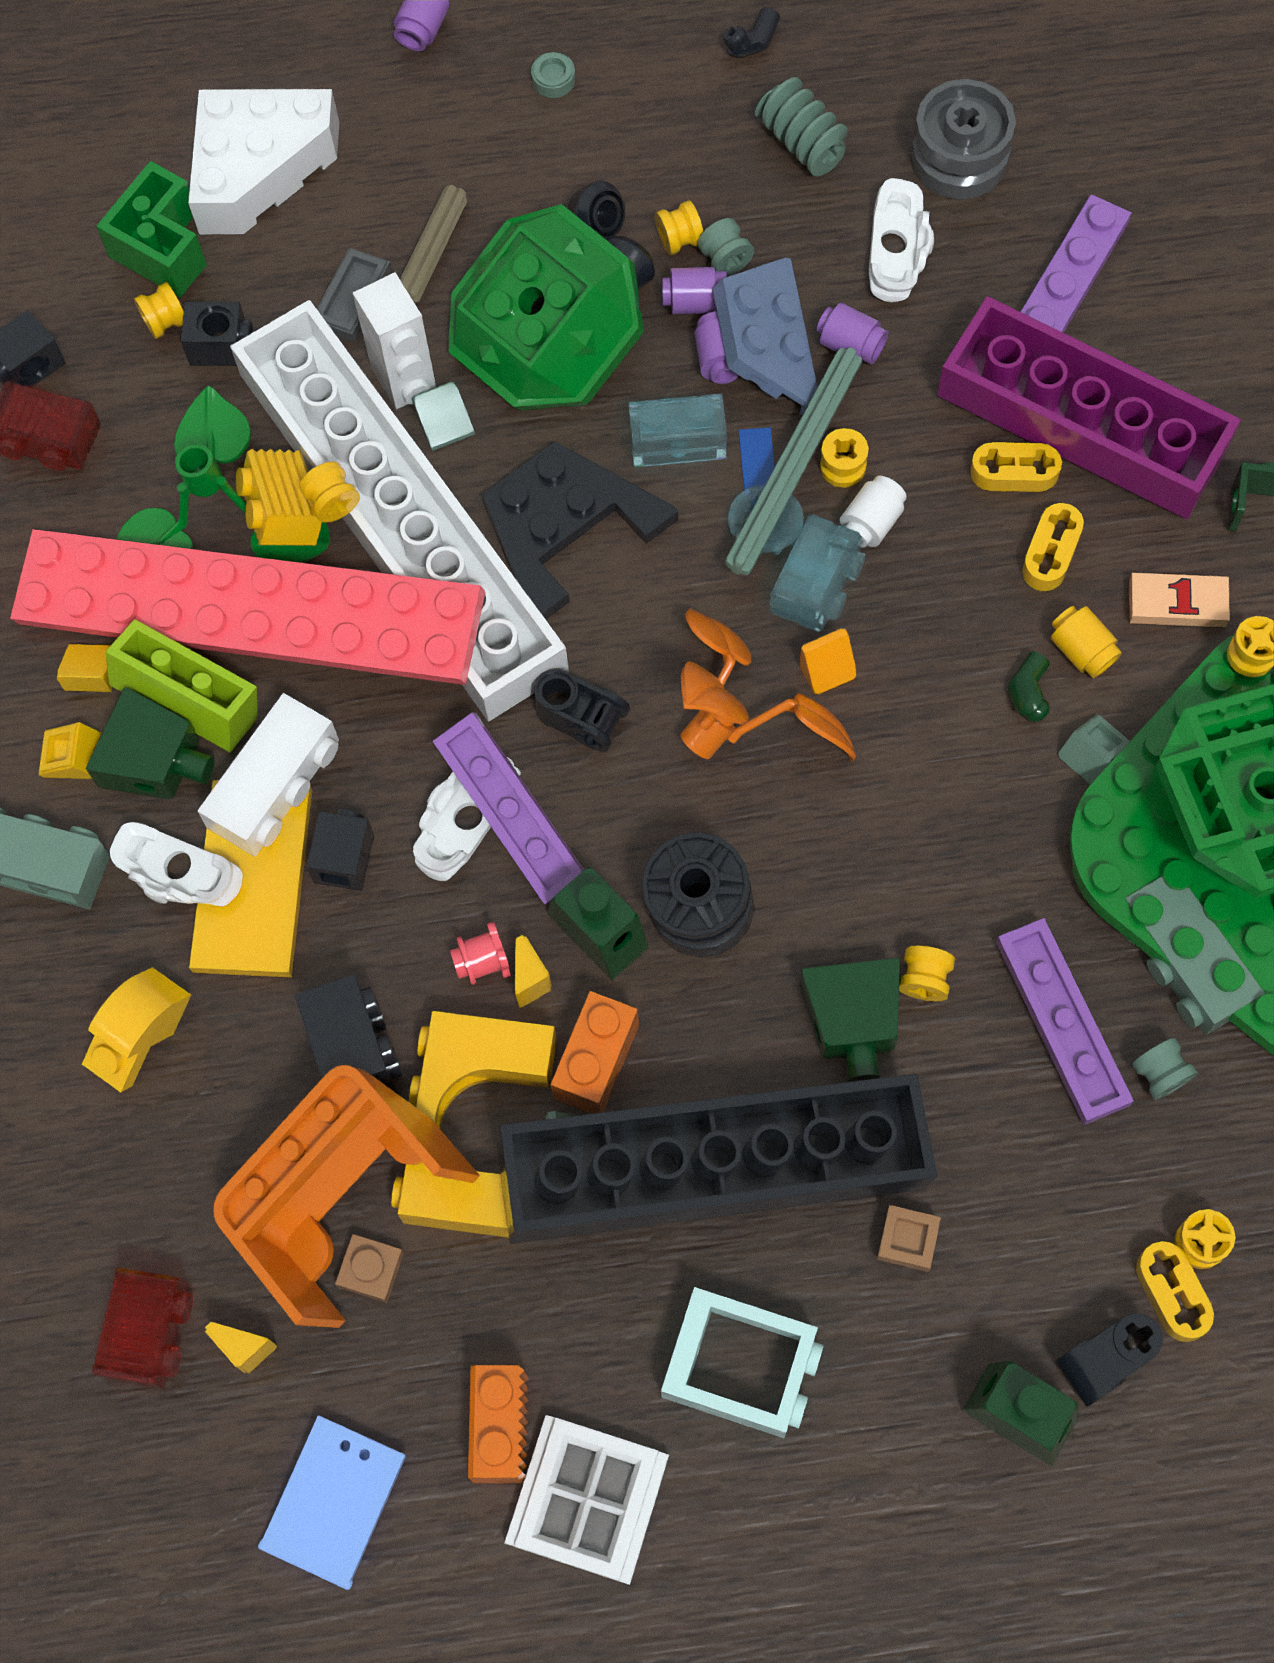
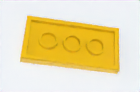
[189,780,312,978]

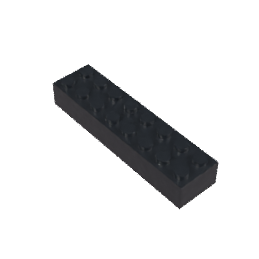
[496,1074,937,1244]

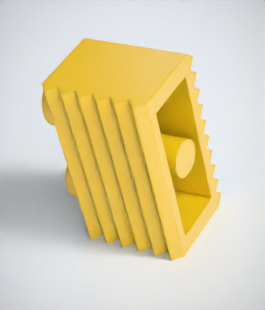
[236,448,322,546]

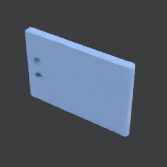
[258,1415,407,1590]

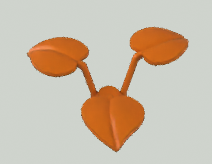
[680,608,857,763]

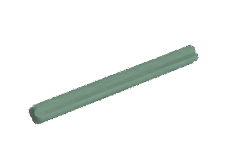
[725,347,862,576]

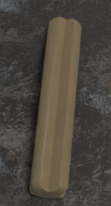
[400,185,467,303]

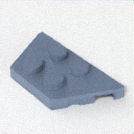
[713,258,817,415]

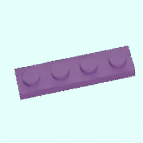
[1021,194,1132,333]
[433,712,584,904]
[996,918,1134,1125]

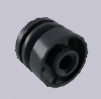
[642,832,755,958]

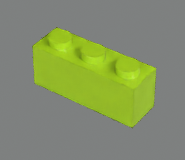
[105,619,258,753]

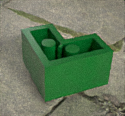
[96,161,207,298]

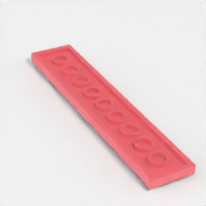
[10,529,485,685]

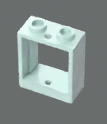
[661,1287,824,1438]

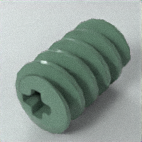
[754,77,848,176]

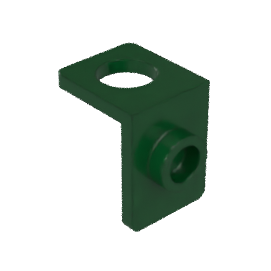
[1228,462,1274,532]

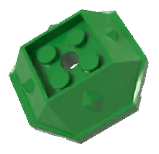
[449,204,644,411]
[1155,684,1274,898]

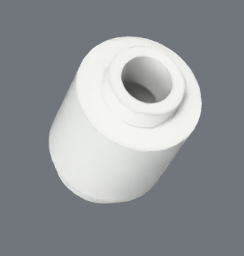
[840,476,907,548]

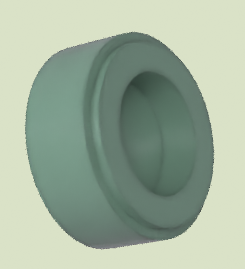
[531,52,575,98]

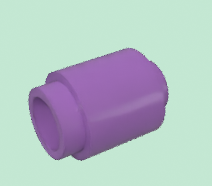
[393,0,450,51]
[662,267,727,315]
[816,302,889,365]
[694,311,739,384]

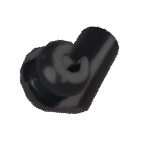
[723,7,780,58]

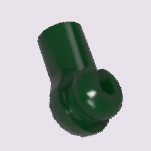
[1008,651,1050,723]

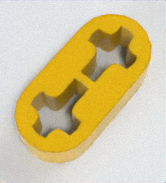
[970,442,1062,492]
[1022,503,1084,592]
[1136,1241,1214,1342]

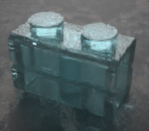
[628,393,727,468]
[770,514,866,632]

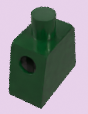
[85,687,215,799]
[548,867,649,981]
[800,958,900,1082]
[962,1361,1079,1467]

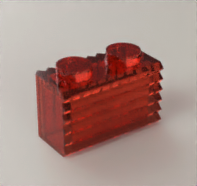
[0,381,101,471]
[92,1267,193,1390]

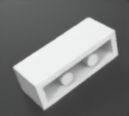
[353,272,436,410]
[198,693,339,857]

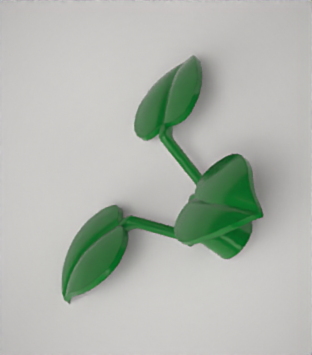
[116,386,331,563]

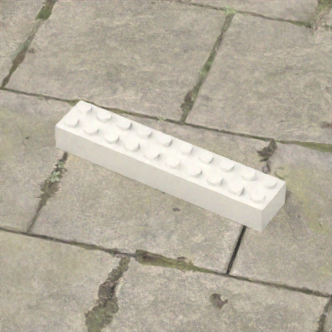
[230,300,569,722]

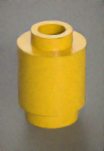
[1050,606,1122,679]

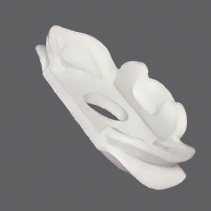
[868,178,934,302]
[413,757,521,881]
[110,822,243,906]

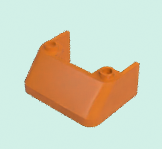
[213,1065,480,1328]

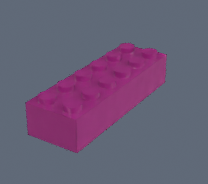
[937,296,1241,520]

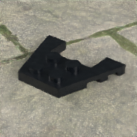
[482,442,679,620]

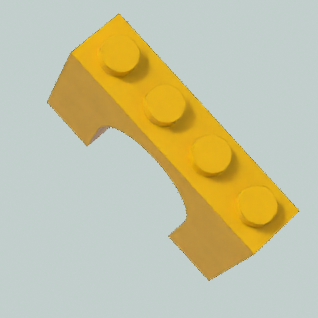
[391,1011,557,1238]

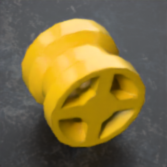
[654,200,704,256]
[133,282,184,340]
[820,428,869,488]
[299,461,360,523]
[1227,616,1274,677]
[899,946,955,1002]
[1174,1209,1236,1269]

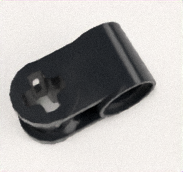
[534,669,630,752]
[1055,1314,1163,1407]

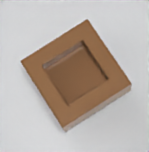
[877,1205,941,1272]
[335,1234,404,1303]

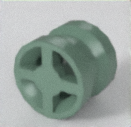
[698,218,754,276]
[1131,1038,1198,1100]

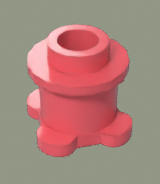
[450,922,511,985]

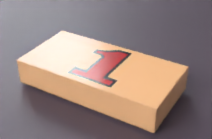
[1129,573,1230,627]

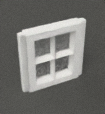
[505,1415,669,1585]

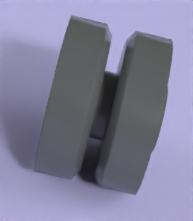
[911,79,1016,200]

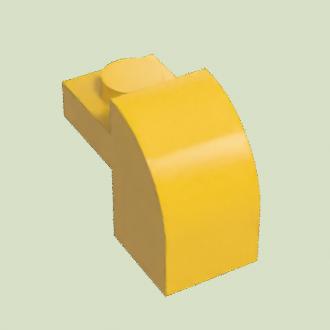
[82,967,191,1093]

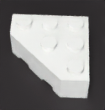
[188,89,339,234]

